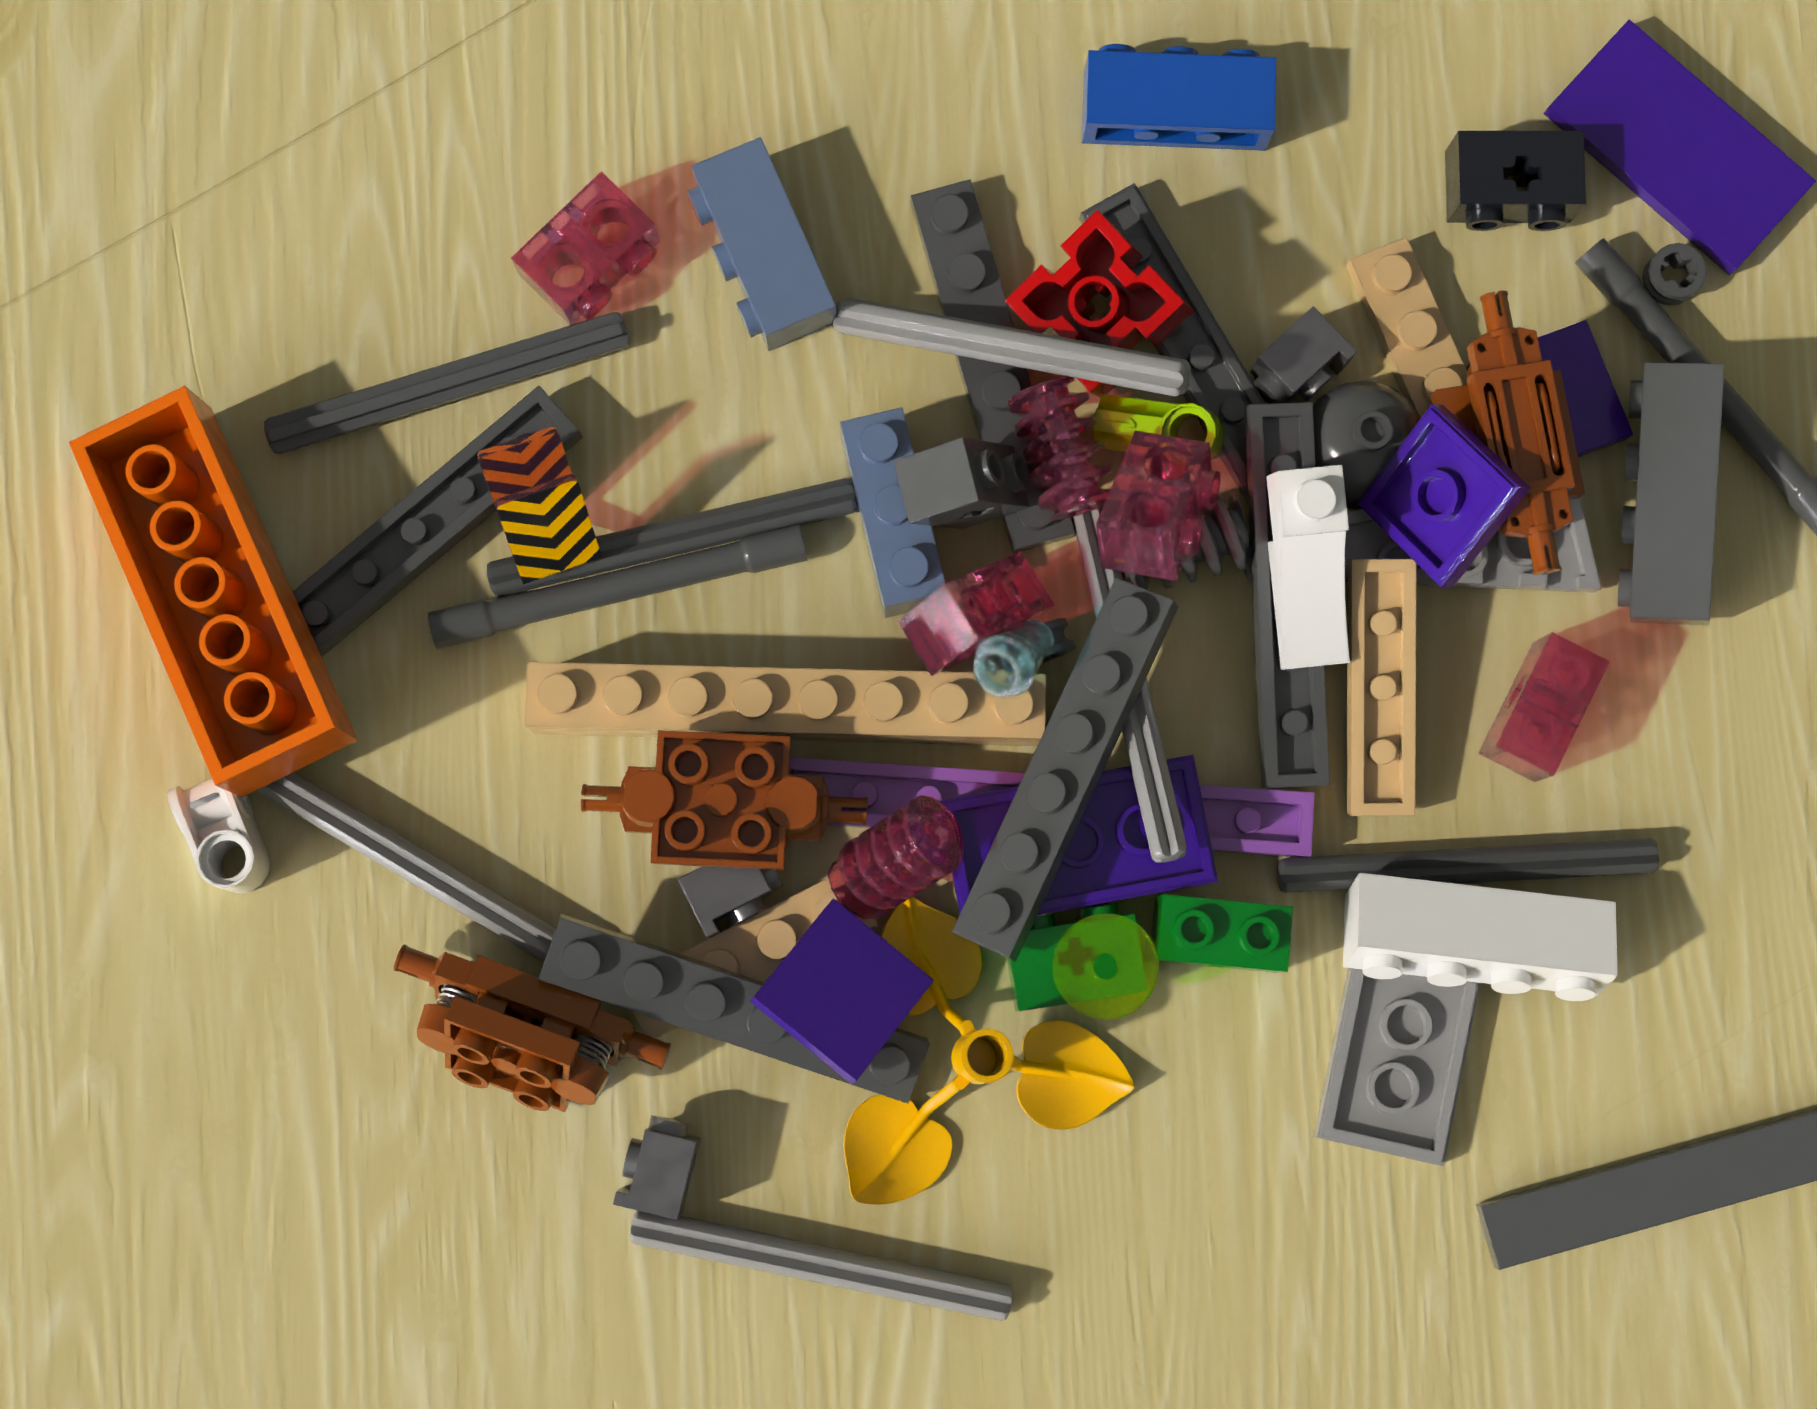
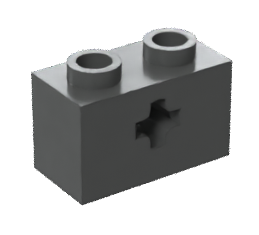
[893,437,1030,529]

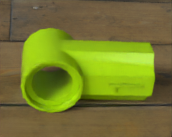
[1093,394,1225,464]

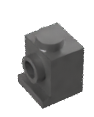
[1250,306,1357,404]
[678,866,783,938]
[613,1115,701,1220]

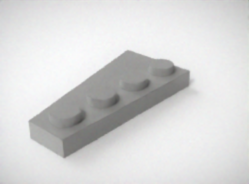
[1345,498,1601,593]

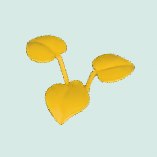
[843,896,1134,1205]

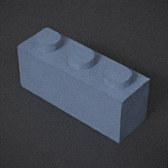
[687,137,837,351]
[840,407,948,618]

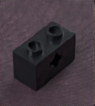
[1445,131,1586,231]

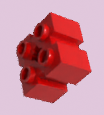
[1004,210,1194,398]

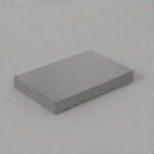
[1313,968,1480,1166]

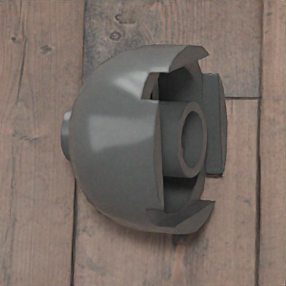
[1313,380,1421,510]

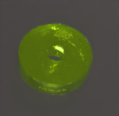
[1052,913,1159,1019]

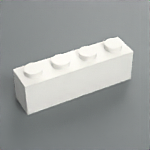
[1343,873,1618,1001]

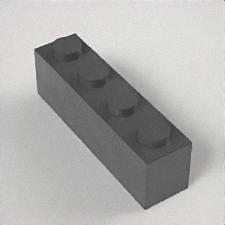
[1618,363,1725,626]

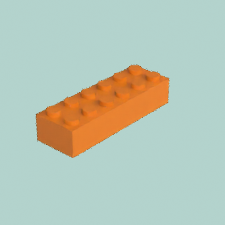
[69,386,358,797]

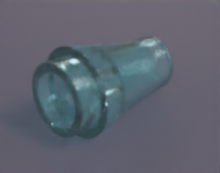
[973,620,1054,697]

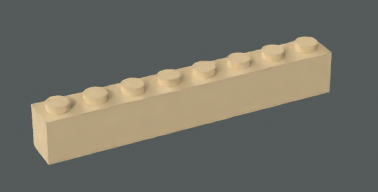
[525,662,1046,746]

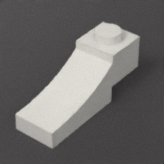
[1266,465,1350,670]

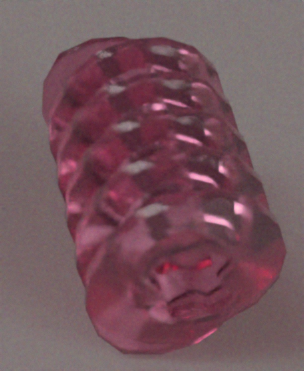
[1007,376,1121,521]
[827,795,964,919]

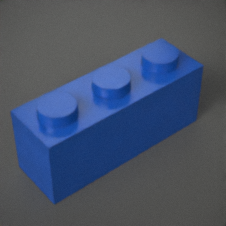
[1082,44,1276,151]

